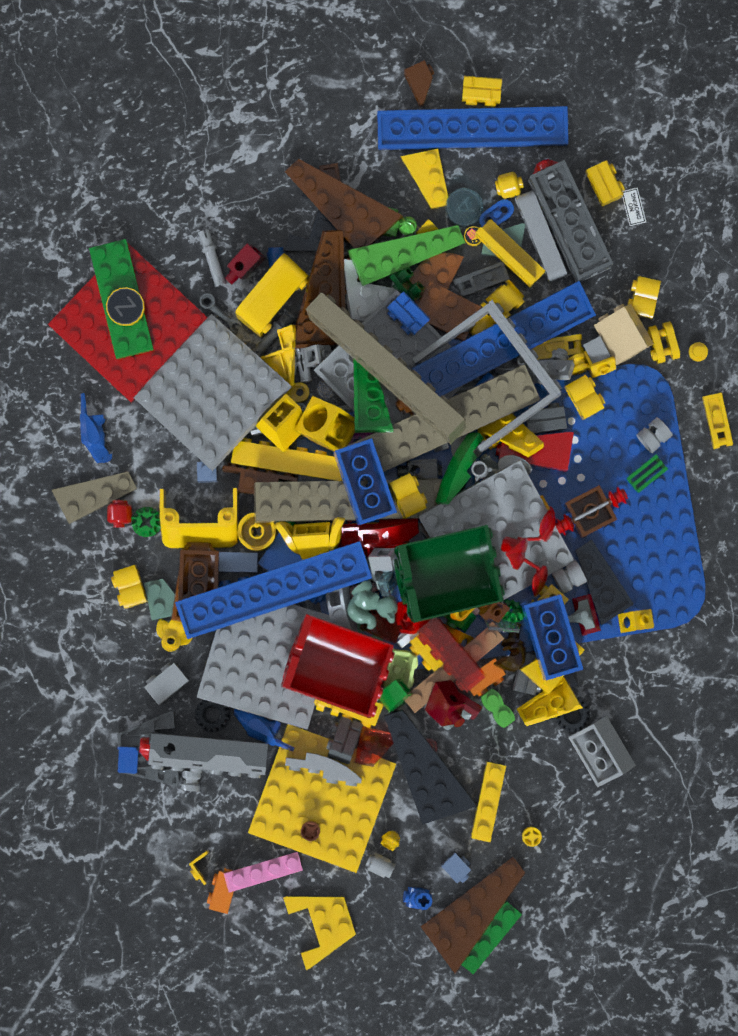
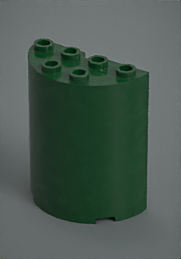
[394,525,505,623]

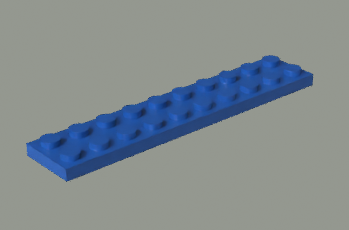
[377,106,568,150]
[411,281,596,397]
[175,541,372,639]

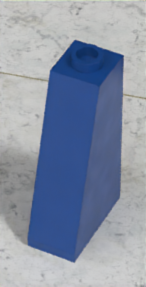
[258,533,326,605]

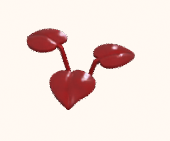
[501,506,556,597]

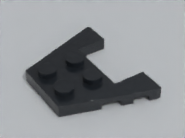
[284,193,348,252]

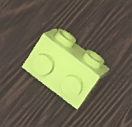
[382,649,418,689]

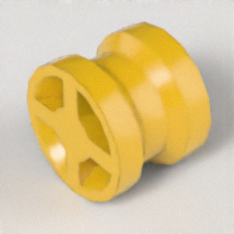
[567,353,590,375]
[522,826,542,847]

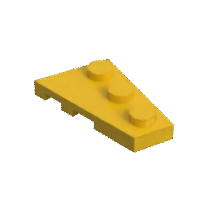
[401,149,448,209]
[477,413,544,457]
[517,677,583,726]

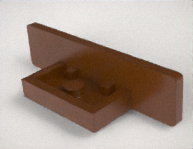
[222,463,298,495]

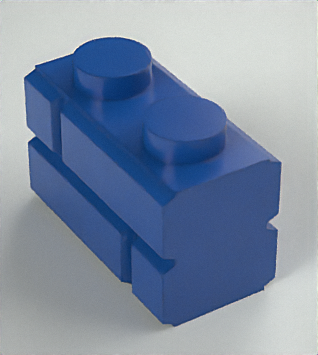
[386,291,430,336]

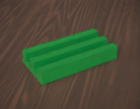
[626,454,668,493]

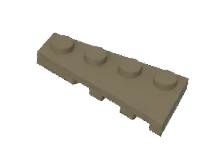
[52,472,137,524]

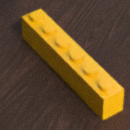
[231,438,343,481]

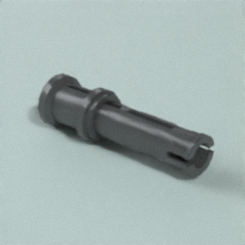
[252,309,297,357]

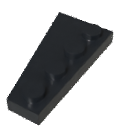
[575,540,634,625]

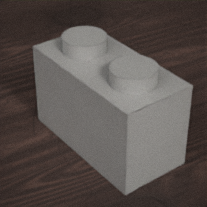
[144,662,190,705]

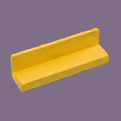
[475,219,545,287]

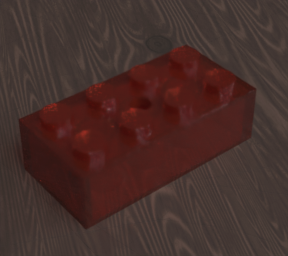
[417,617,487,692]

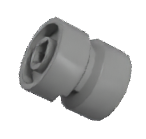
[636,417,673,453]
[552,560,587,594]

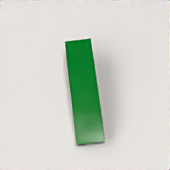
[435,433,484,505]

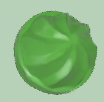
[398,216,417,235]

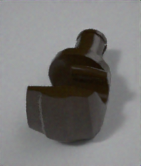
[494,622,526,672]

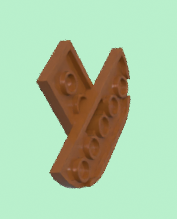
[410,253,481,341]

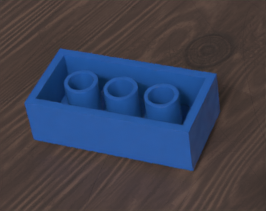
[333,438,397,525]
[521,594,583,681]

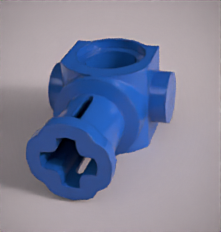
[403,887,432,910]

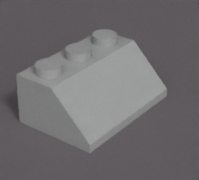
[568,715,636,787]

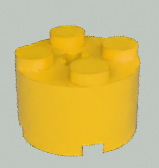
[481,279,525,319]
[238,512,277,552]

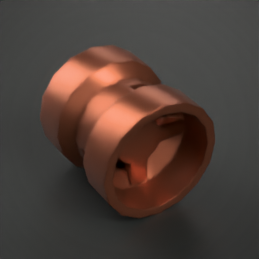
[301,821,320,841]

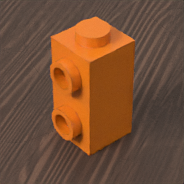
[463,658,506,697]
[207,868,234,914]

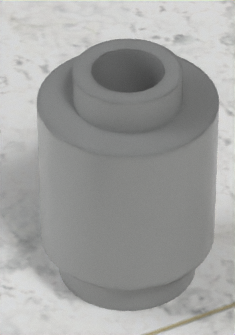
[366,853,396,878]

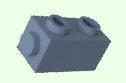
[218,552,258,573]

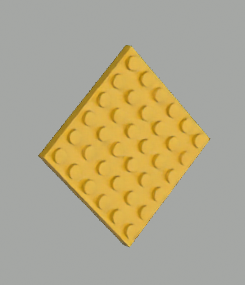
[248,724,396,873]

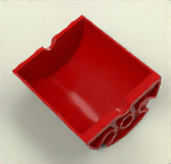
[281,614,395,718]

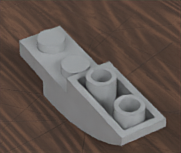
[495,355,575,384]
[326,586,358,632]
[285,752,362,787]

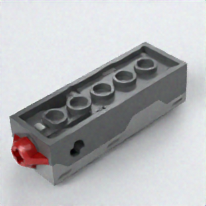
[528,159,614,282]
[139,732,268,778]

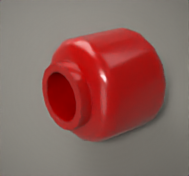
[107,500,132,528]

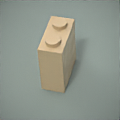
[594,304,654,365]

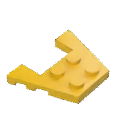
[244,325,296,386]
[283,896,356,970]

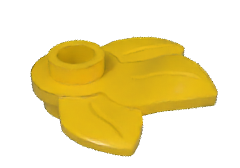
[156,619,193,652]

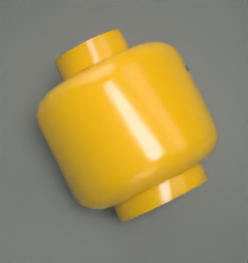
[495,172,524,199]

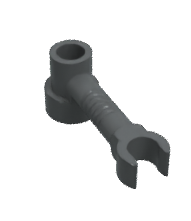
[199,293,242,333]

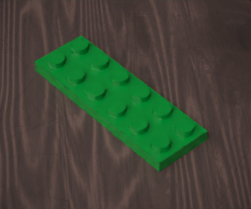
[89,239,154,359]

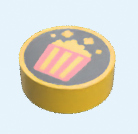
[464,226,481,246]

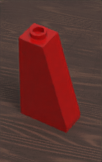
[496,432,574,472]

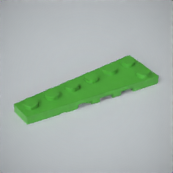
[348,225,465,286]

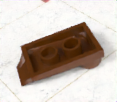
[178,542,219,601]

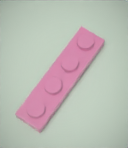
[224,852,303,892]

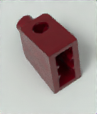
[224,243,266,285]
[425,680,465,727]

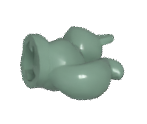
[347,579,398,630]

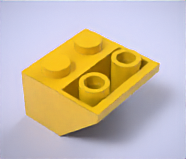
[256,394,303,452]

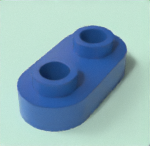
[479,199,514,227]

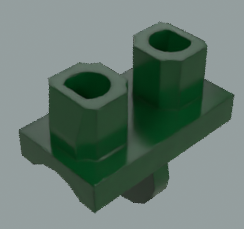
[390,267,425,302]

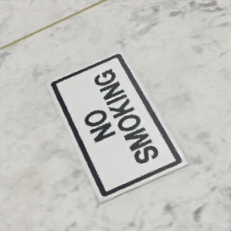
[622,187,646,226]

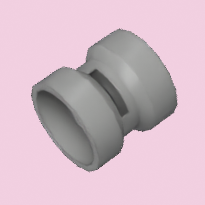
[181,770,201,792]

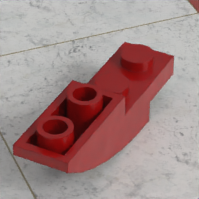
[341,518,419,548]

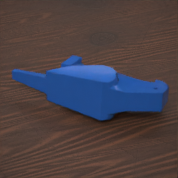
[80,393,112,463]
[233,709,295,751]

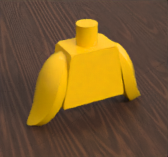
[274,517,345,560]

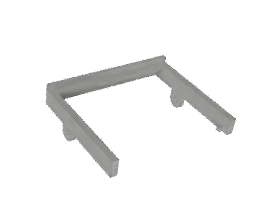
[412,300,562,453]

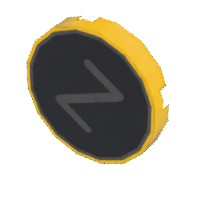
[106,287,145,326]

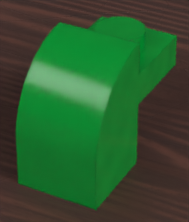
[379,679,413,713]

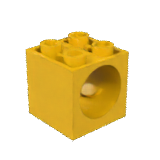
[294,396,355,451]

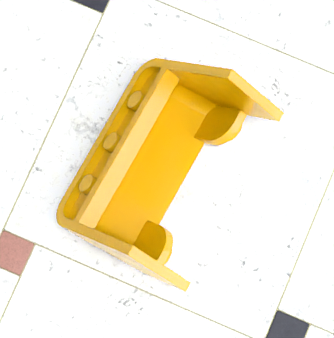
[235,253,309,338]
[160,488,239,548]

